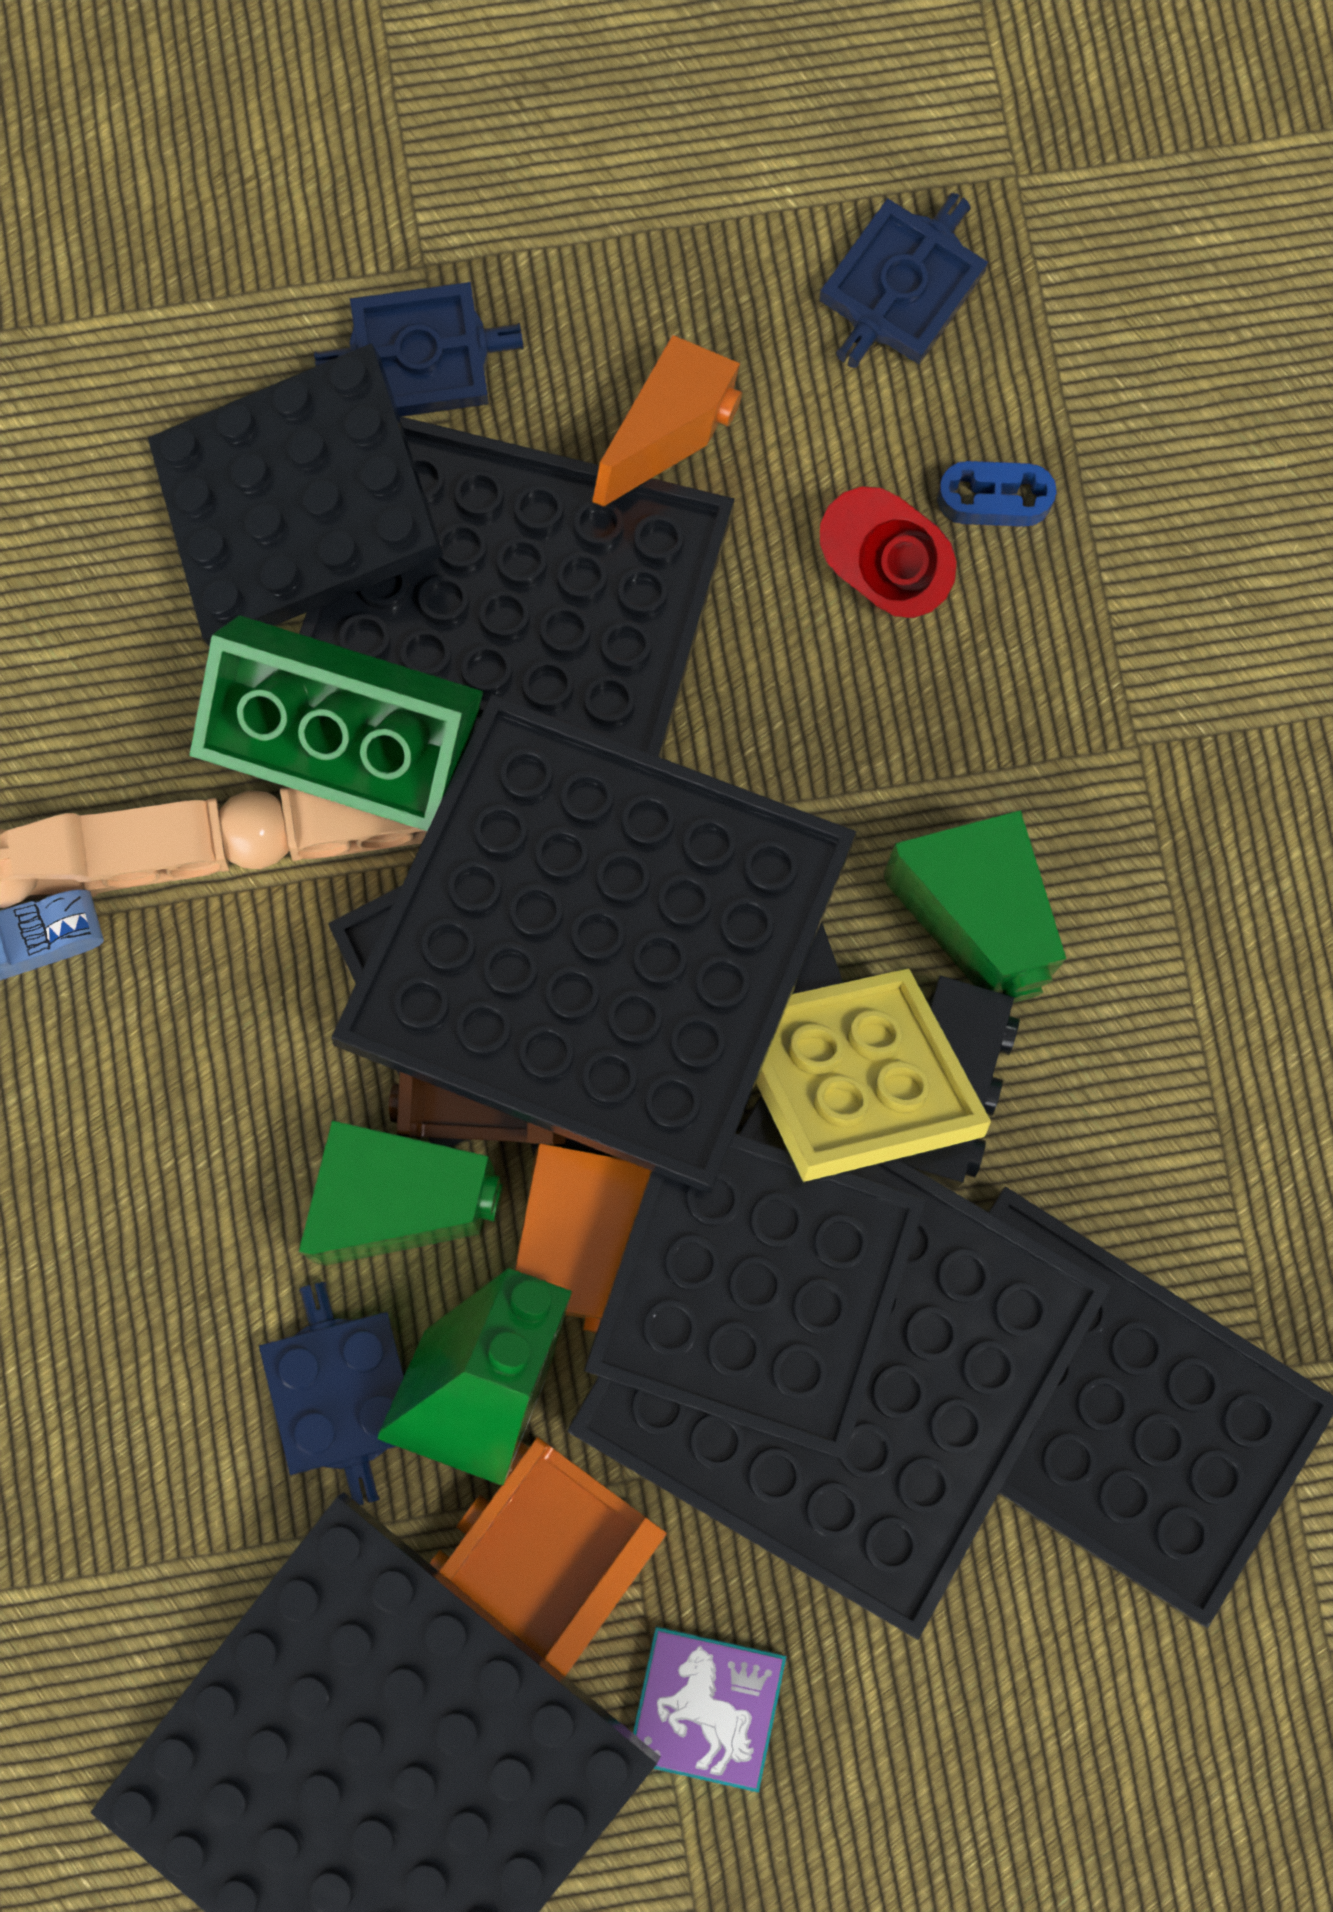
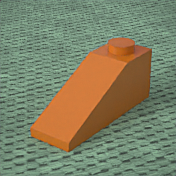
[592,335,742,507]

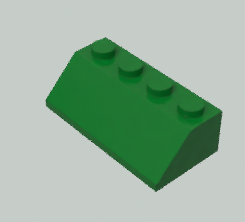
[189,615,483,831]

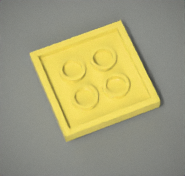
[756,968,991,1182]

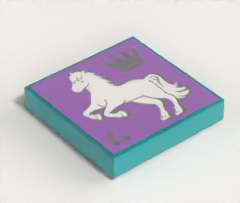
[633,1626,787,1793]

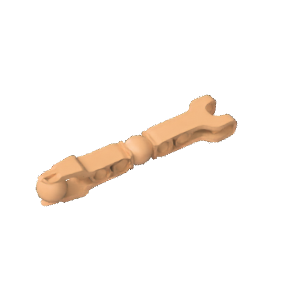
[0,787,427,908]

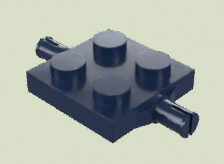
[819,193,988,368]
[314,282,524,417]
[259,1282,404,1505]

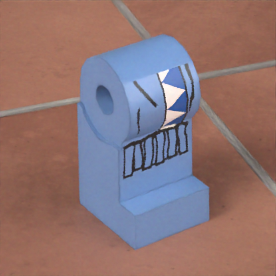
[0,890,104,980]

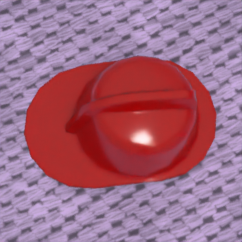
[819,486,957,618]

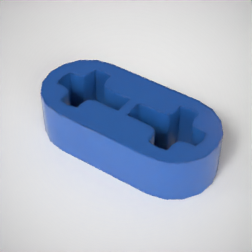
[937,461,1057,527]

